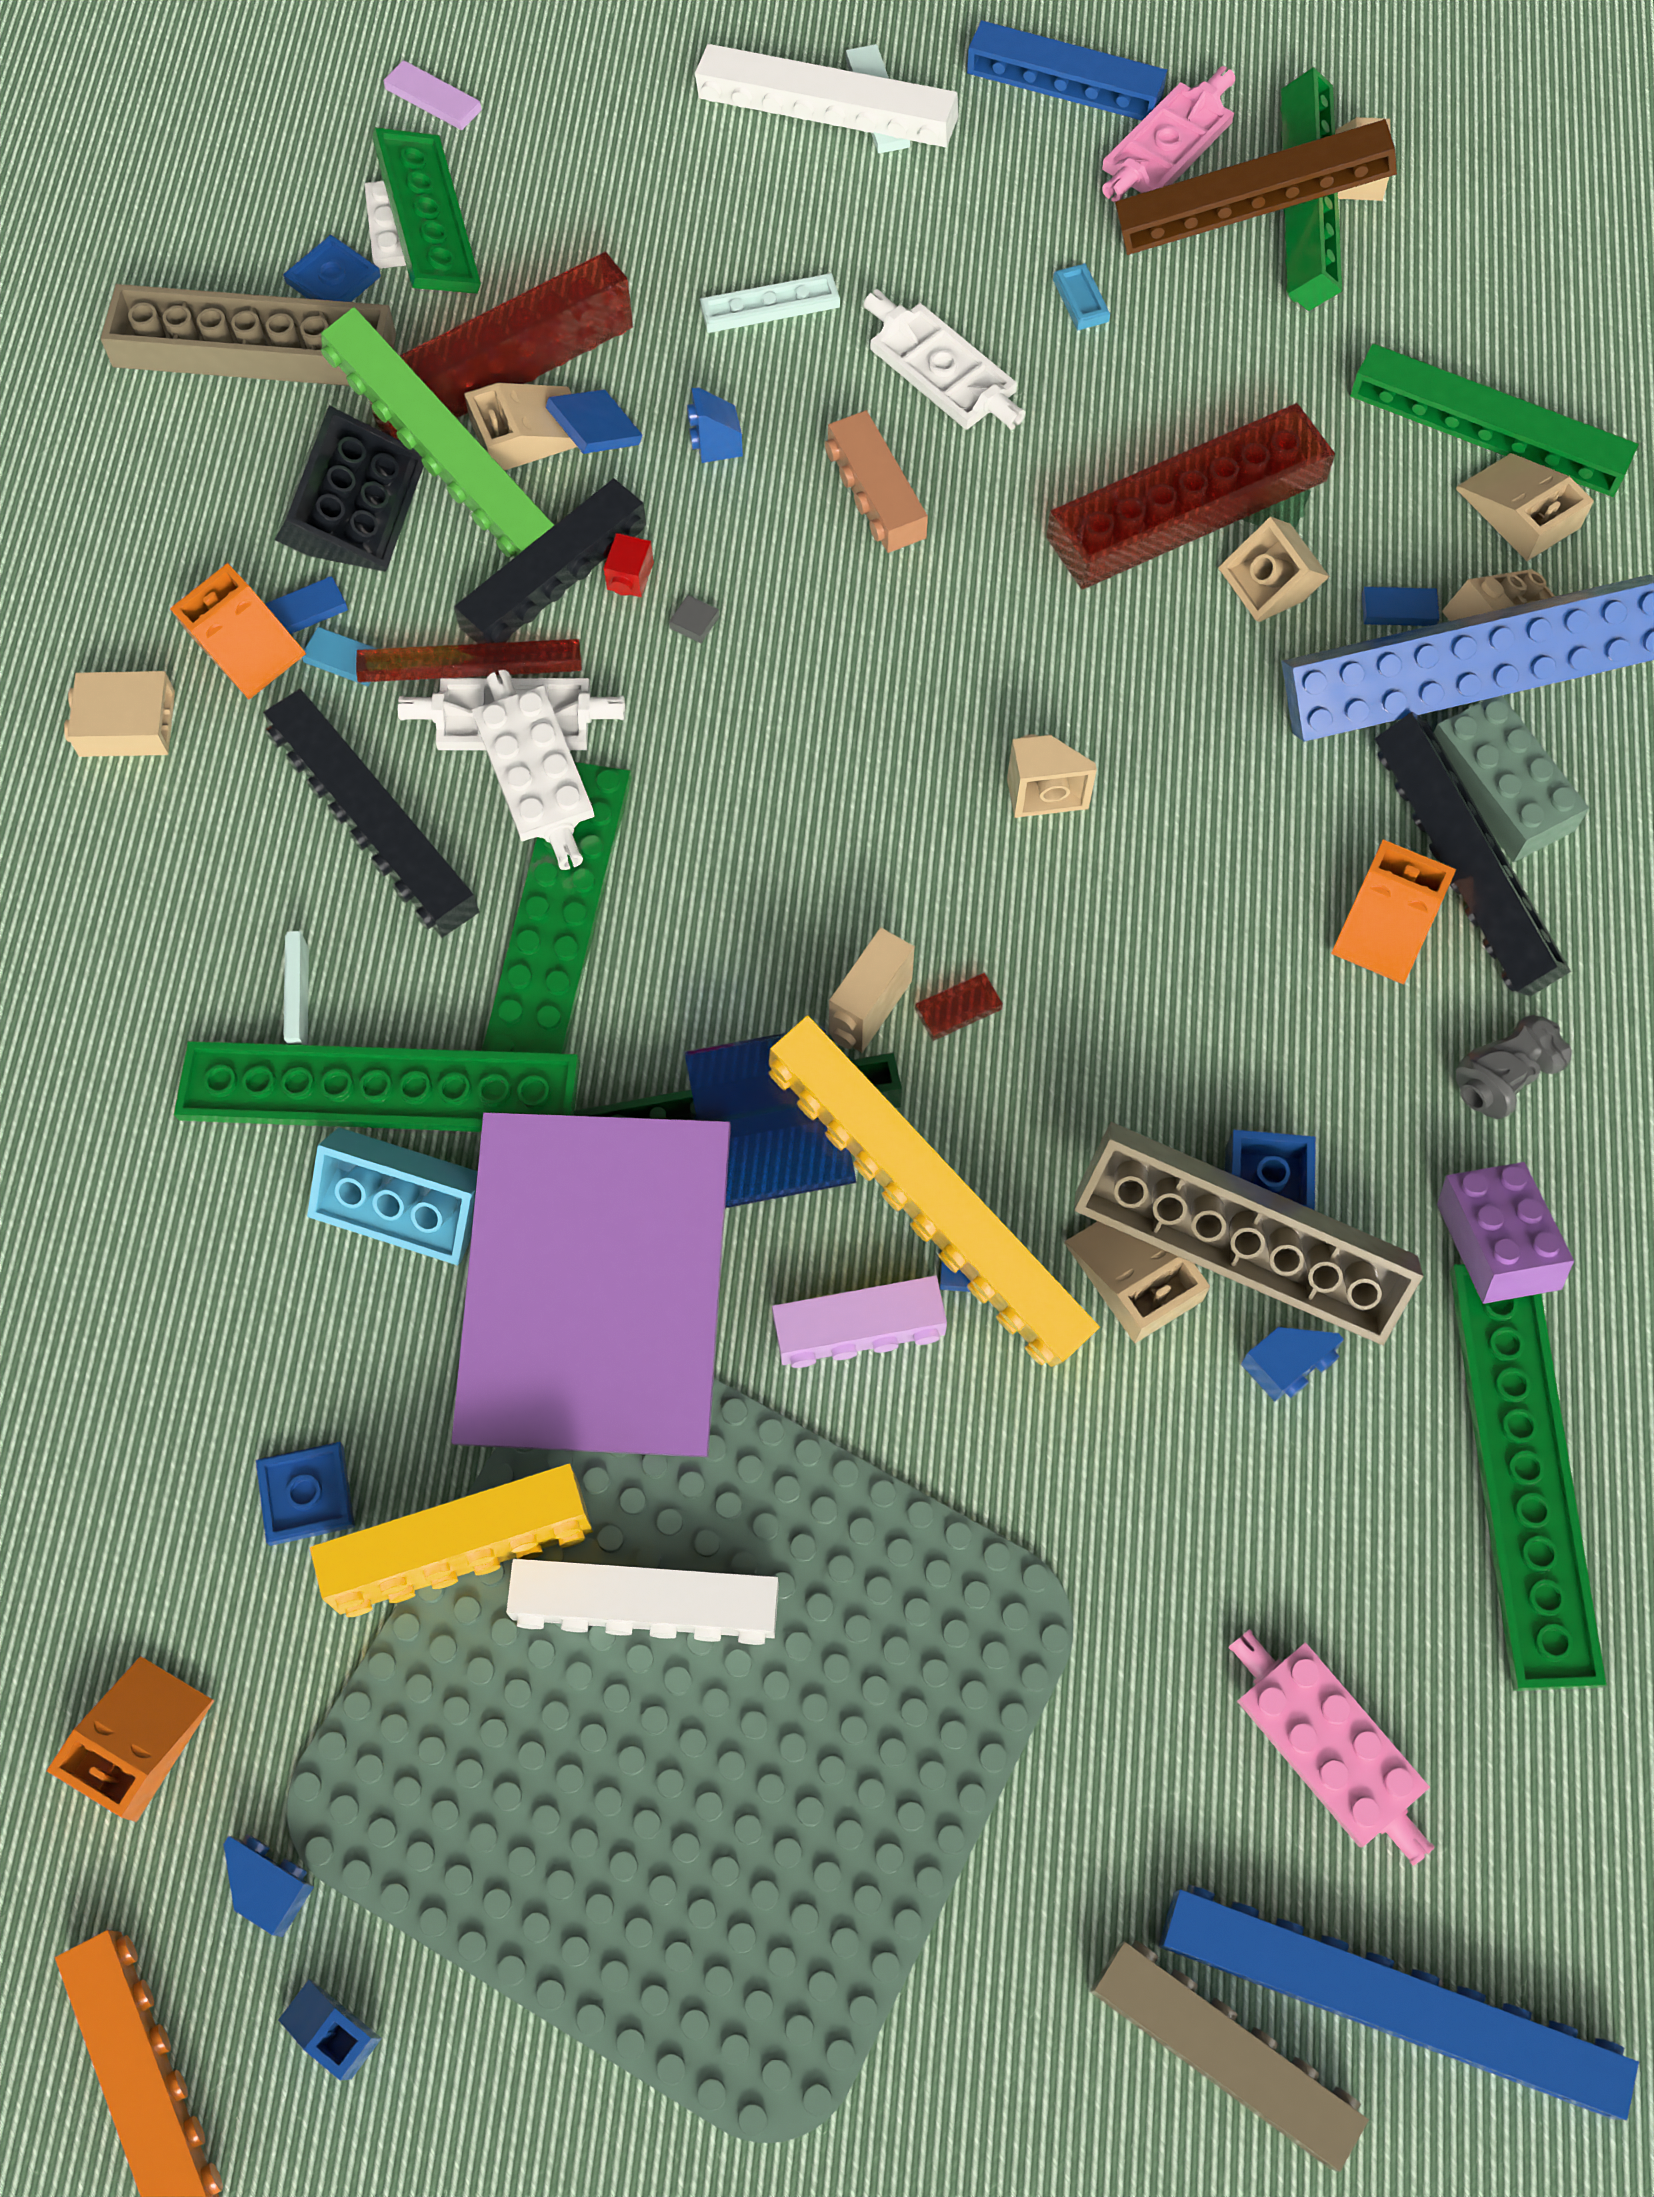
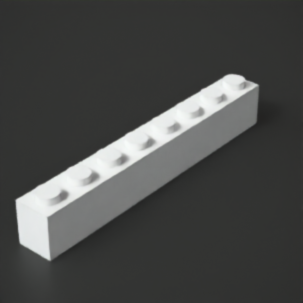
[695,44,958,147]

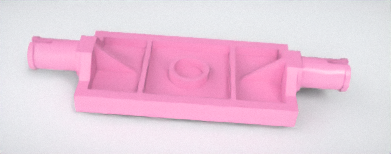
[1102,66,1235,202]
[1228,1629,1435,1866]

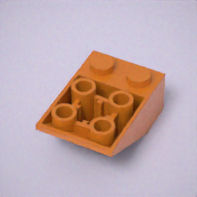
[170,563,306,700]
[1331,839,1456,985]
[46,1656,215,1822]

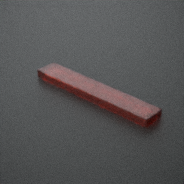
[356,639,582,683]

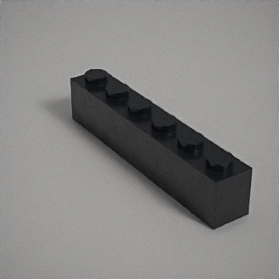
[453,478,646,653]

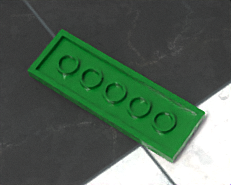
[372,127,481,294]

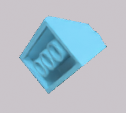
[307,1127,478,1266]

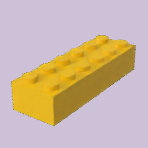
[309,1463,593,1617]

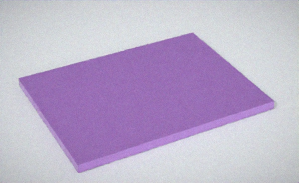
[451,1113,731,1457]

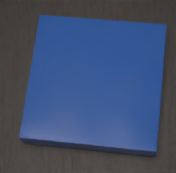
[283,235,381,302]
[546,389,643,454]
[256,1442,355,1546]

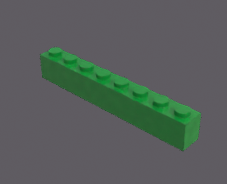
[1280,67,1342,311]
[1350,343,1639,498]

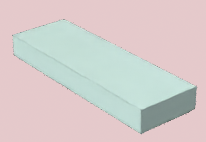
[284,931,309,1045]

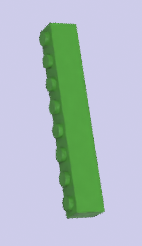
[321,307,554,558]

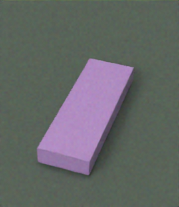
[383,60,482,130]

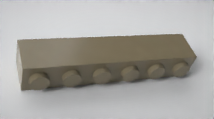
[1089,1940,1369,2172]

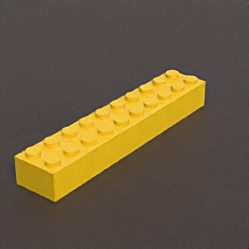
[768,1015,1100,1367]

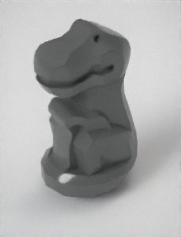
[1456,1015,1572,1119]

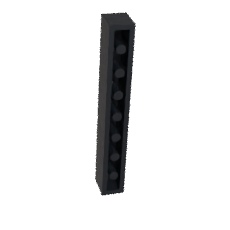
[263,688,480,938]
[1374,712,1571,996]

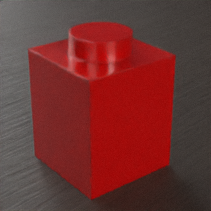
[604,533,654,597]

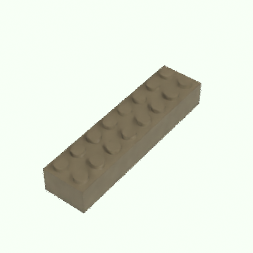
[100,284,396,386]
[1074,1122,1423,1346]

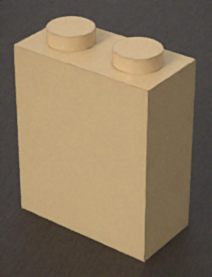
[64,671,175,757]
[829,927,915,1053]

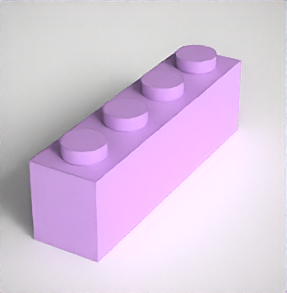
[772,1275,947,1368]

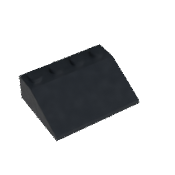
[275,405,424,572]

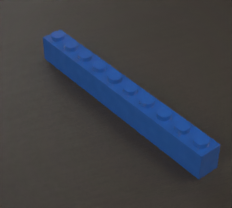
[1158,1885,1639,2121]

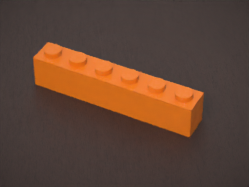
[54,1930,223,2197]

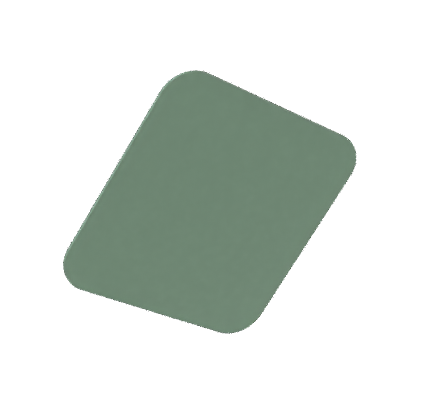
[287,1378,1073,2143]

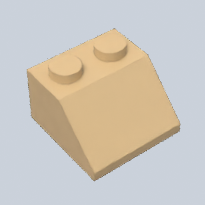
[1218,516,1330,622]
[1007,734,1097,818]

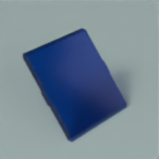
[684,1025,856,1208]

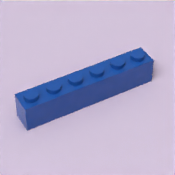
[967,20,1167,120]

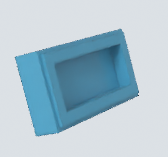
[1053,263,1110,331]
[302,627,385,687]

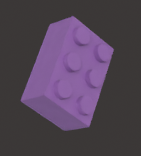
[1437,1162,1574,1304]

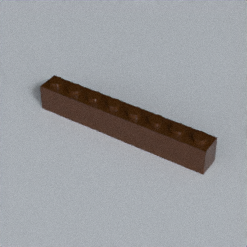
[1115,119,1397,255]

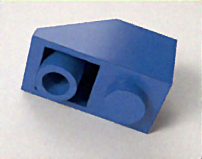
[687,387,743,463]
[1241,1327,1344,1402]
[223,1834,314,1937]
[278,1979,382,2081]

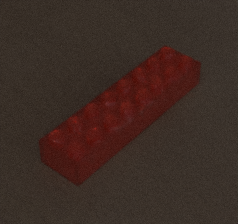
[369,251,633,440]
[1046,403,1335,590]

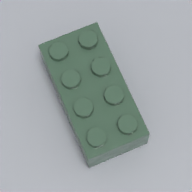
[1434,696,1589,863]

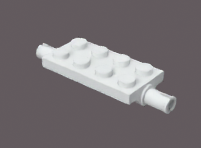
[864,289,1025,430]
[471,670,594,870]
[398,678,625,750]

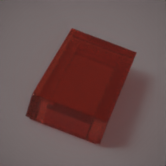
[915,972,1003,1041]

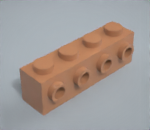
[825,410,928,553]

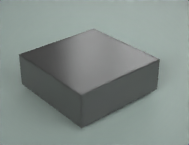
[669,595,720,643]

